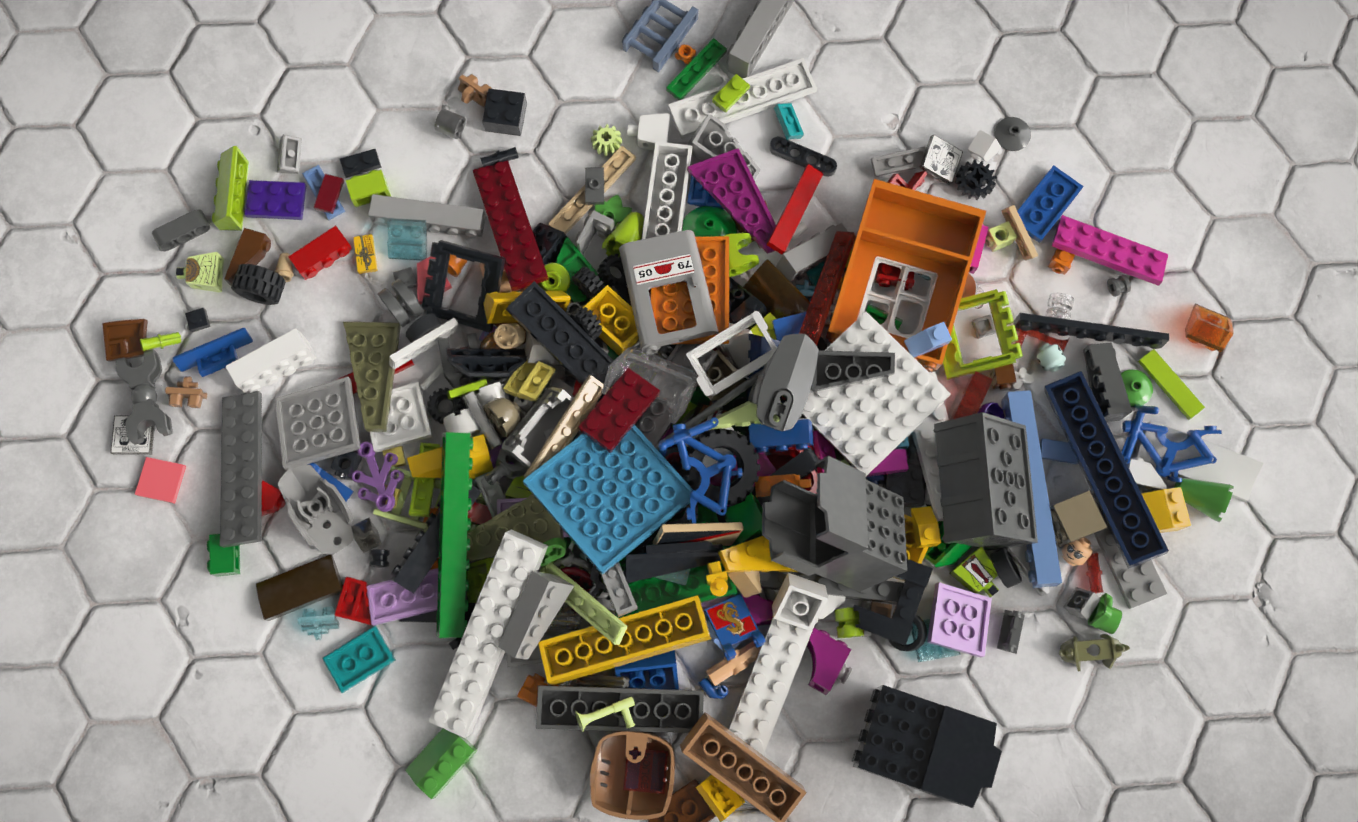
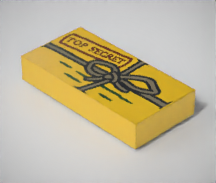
[353,234,378,274]

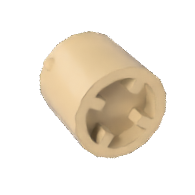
[494,323,526,349]

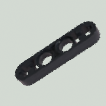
[769,136,837,177]

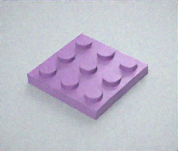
[927,583,992,658]

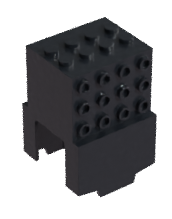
[852,685,1002,808]

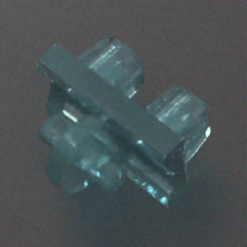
[298,607,339,641]

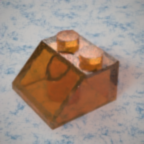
[1185,303,1234,352]

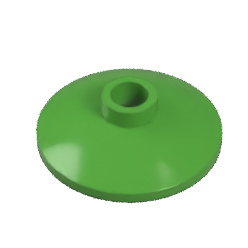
[1121,369,1153,407]

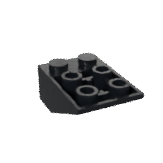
[729,277,768,330]

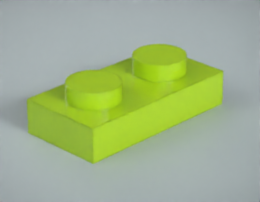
[712,74,750,113]

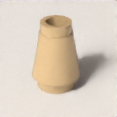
[275,253,294,282]

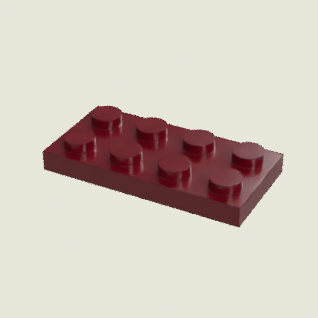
[578,368,660,453]

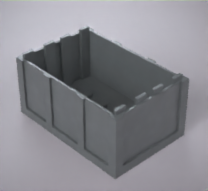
[933,412,1038,551]

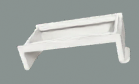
[686,311,777,396]

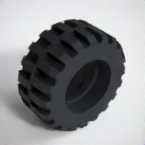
[680,429,760,505]

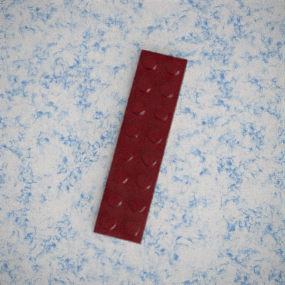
[473,160,549,291]

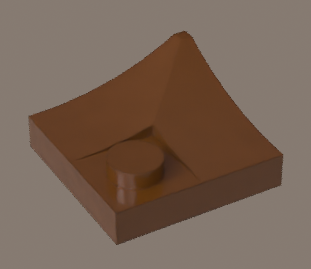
[102,319,148,362]

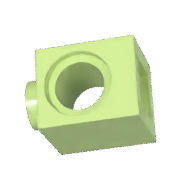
[985,221,1017,252]

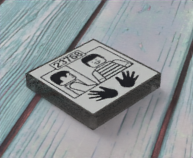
[919,135,963,185]
[110,415,155,455]

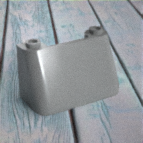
[502,387,580,469]

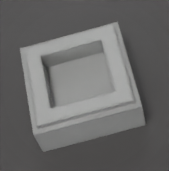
[971,315,996,339]

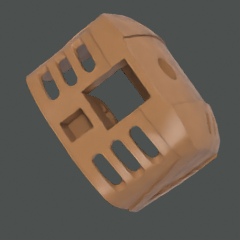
[590,731,675,820]

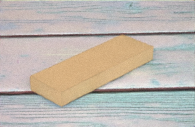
[1001,205,1038,261]

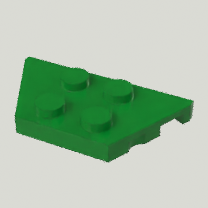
[551,237,606,303]

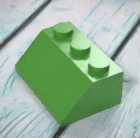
[405,728,478,799]

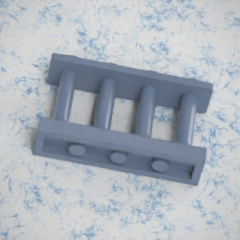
[622,0,699,73]

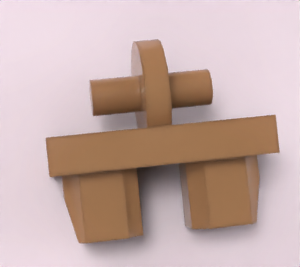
[165,376,207,408]

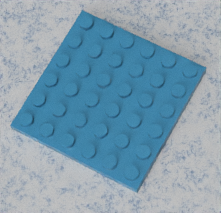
[523,425,693,575]

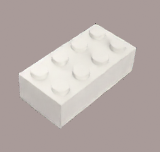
[226,328,317,393]

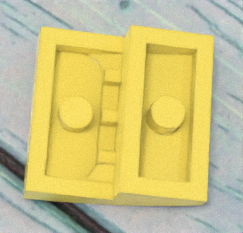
[503,360,556,401]

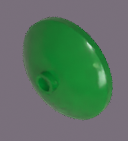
[682,206,737,237]

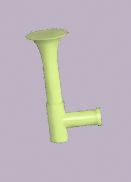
[575,697,635,732]

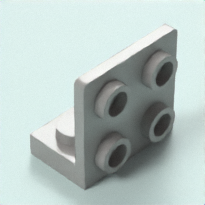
[575,210,615,255]

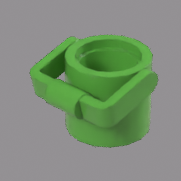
[1088,593,1122,634]

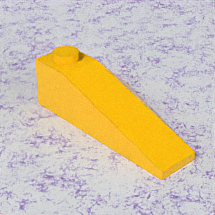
[407,434,493,480]

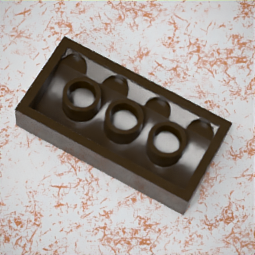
[743,259,821,323]
[256,555,343,621]

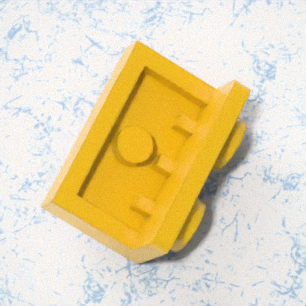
[696,774,745,822]

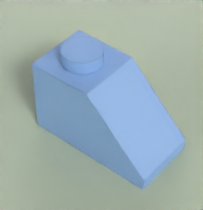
[904,322,952,358]

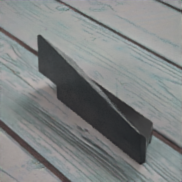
[624,541,723,583]

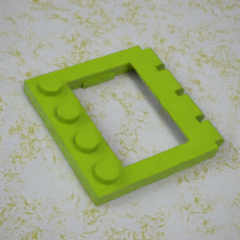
[943,289,1023,380]

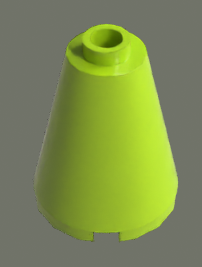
[602,212,644,257]

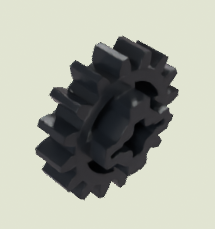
[955,160,997,200]

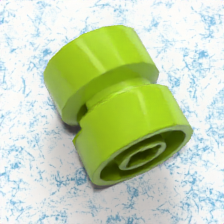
[834,607,864,638]

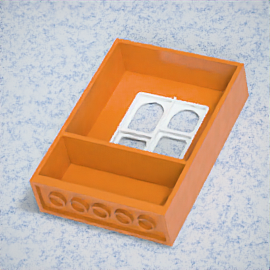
[826,179,986,372]

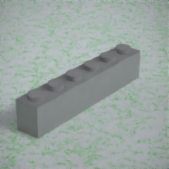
[368,194,486,238]

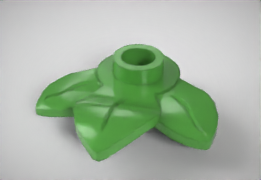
[595,195,632,227]

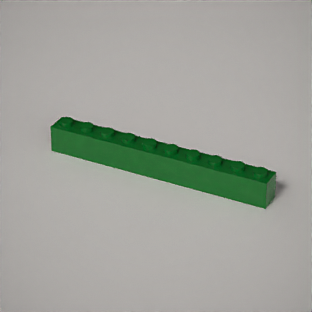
[436,432,473,638]

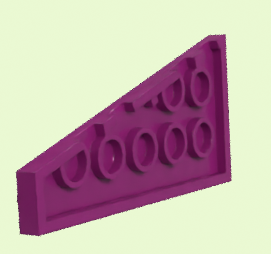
[687,148,776,254]

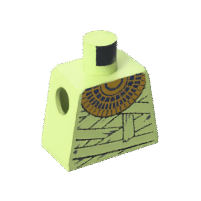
[176,252,224,292]

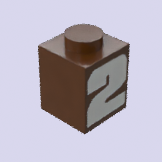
[989,364,1017,391]

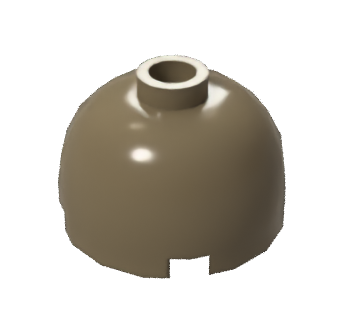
[483,398,521,438]

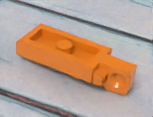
[755,474,811,497]

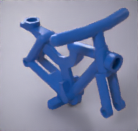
[1121,404,1222,482]
[659,417,743,524]

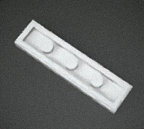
[389,318,458,369]

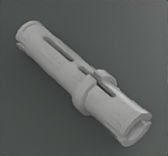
[463,392,503,449]

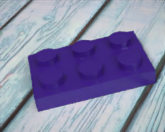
[245,180,307,220]

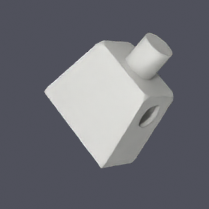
[627,113,670,151]

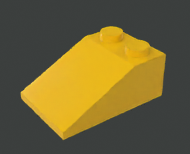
[1142,487,1191,533]

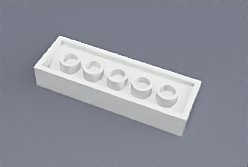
[1135,420,1264,502]

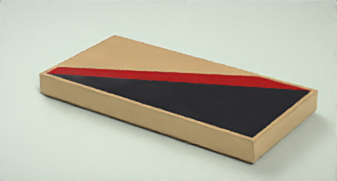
[653,522,743,546]

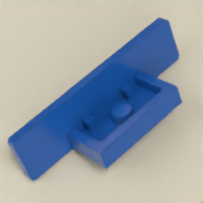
[173,328,253,377]

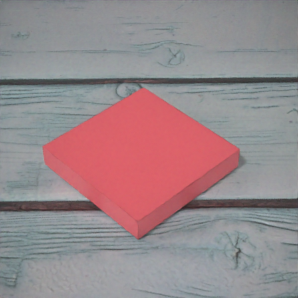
[135,457,186,504]

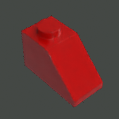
[262,480,286,516]

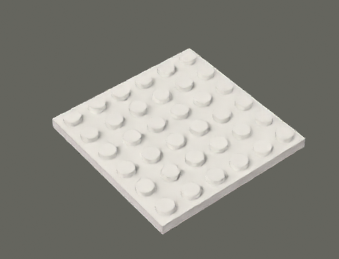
[802,312,951,476]

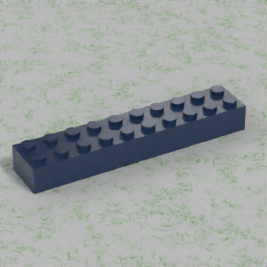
[1044,371,1169,569]

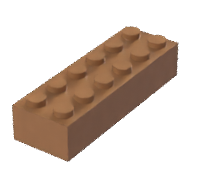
[680,712,807,822]

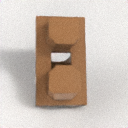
[458,74,492,108]

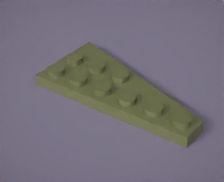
[343,322,401,432]
[466,494,564,562]

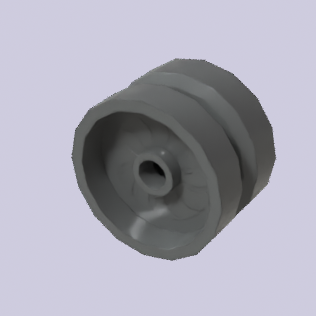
[377,278,424,327]

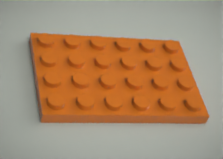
[651,236,729,344]

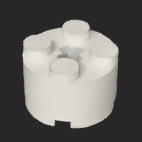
[443,408,485,438]

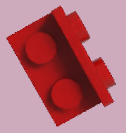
[874,263,915,291]

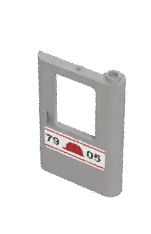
[619,230,719,355]

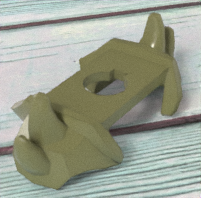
[1058,634,1130,672]

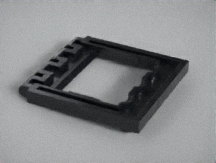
[422,240,505,333]

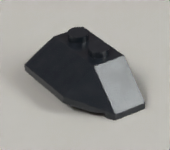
[446,348,527,380]

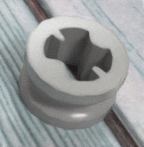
[836,664,852,684]

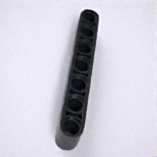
[717,447,820,523]

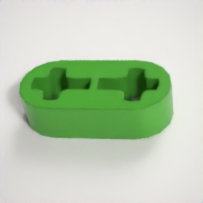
[540,538,566,566]

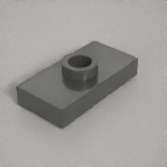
[585,167,604,205]

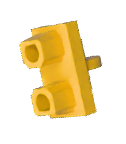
[706,561,728,597]

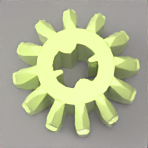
[591,124,622,156]

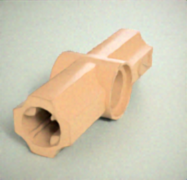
[706,641,762,686]

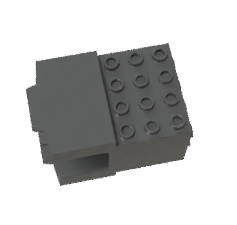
[762,456,907,592]

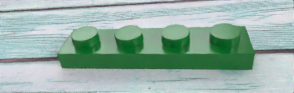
[666,38,727,100]

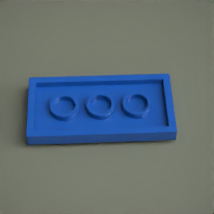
[1017,165,1084,243]

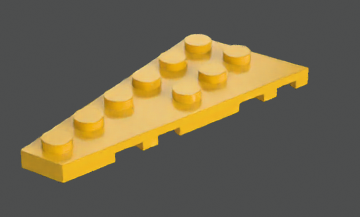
[718,536,798,572]

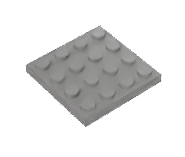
[275,377,361,470]

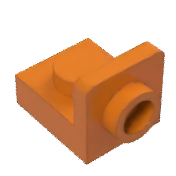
[1048,248,1075,275]

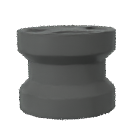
[1107,275,1131,297]

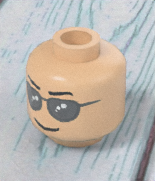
[1062,537,1093,566]

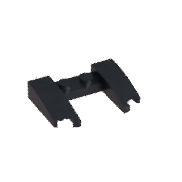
[853,559,933,646]

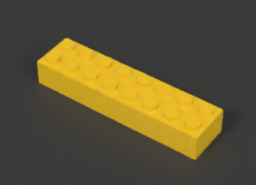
[538,595,711,685]

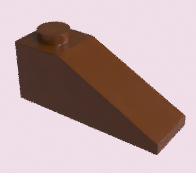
[224,228,271,285]

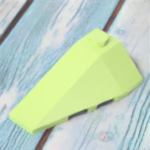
[709,400,782,430]

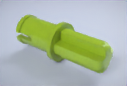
[140,332,182,351]

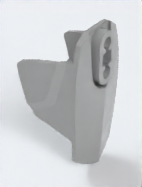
[278,465,355,555]

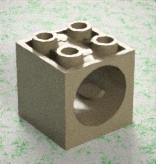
[1050,491,1107,547]

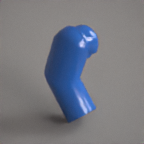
[699,677,729,699]

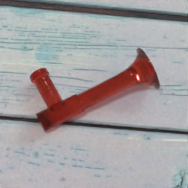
[1015,328,1070,351]

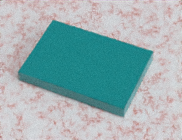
[322,626,396,693]

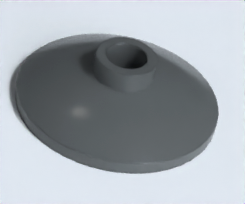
[994,117,1031,151]

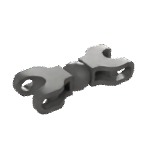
[116,349,173,445]

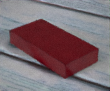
[314,174,344,214]

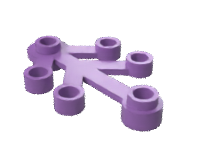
[352,442,404,512]

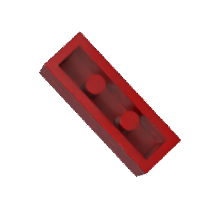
[288,226,352,280]

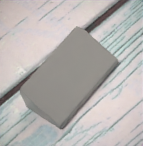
[277,134,302,174]

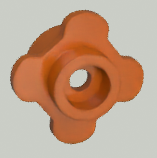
[675,44,696,64]

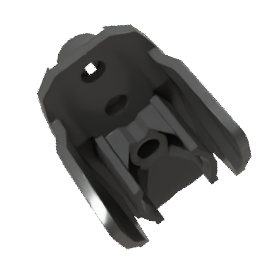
[748,334,819,432]

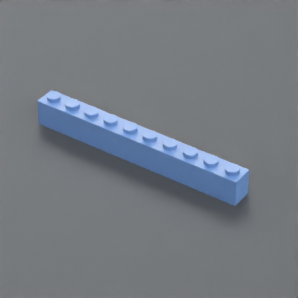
[1001,390,1062,588]

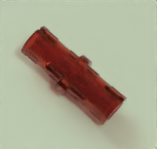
[1086,553,1104,594]

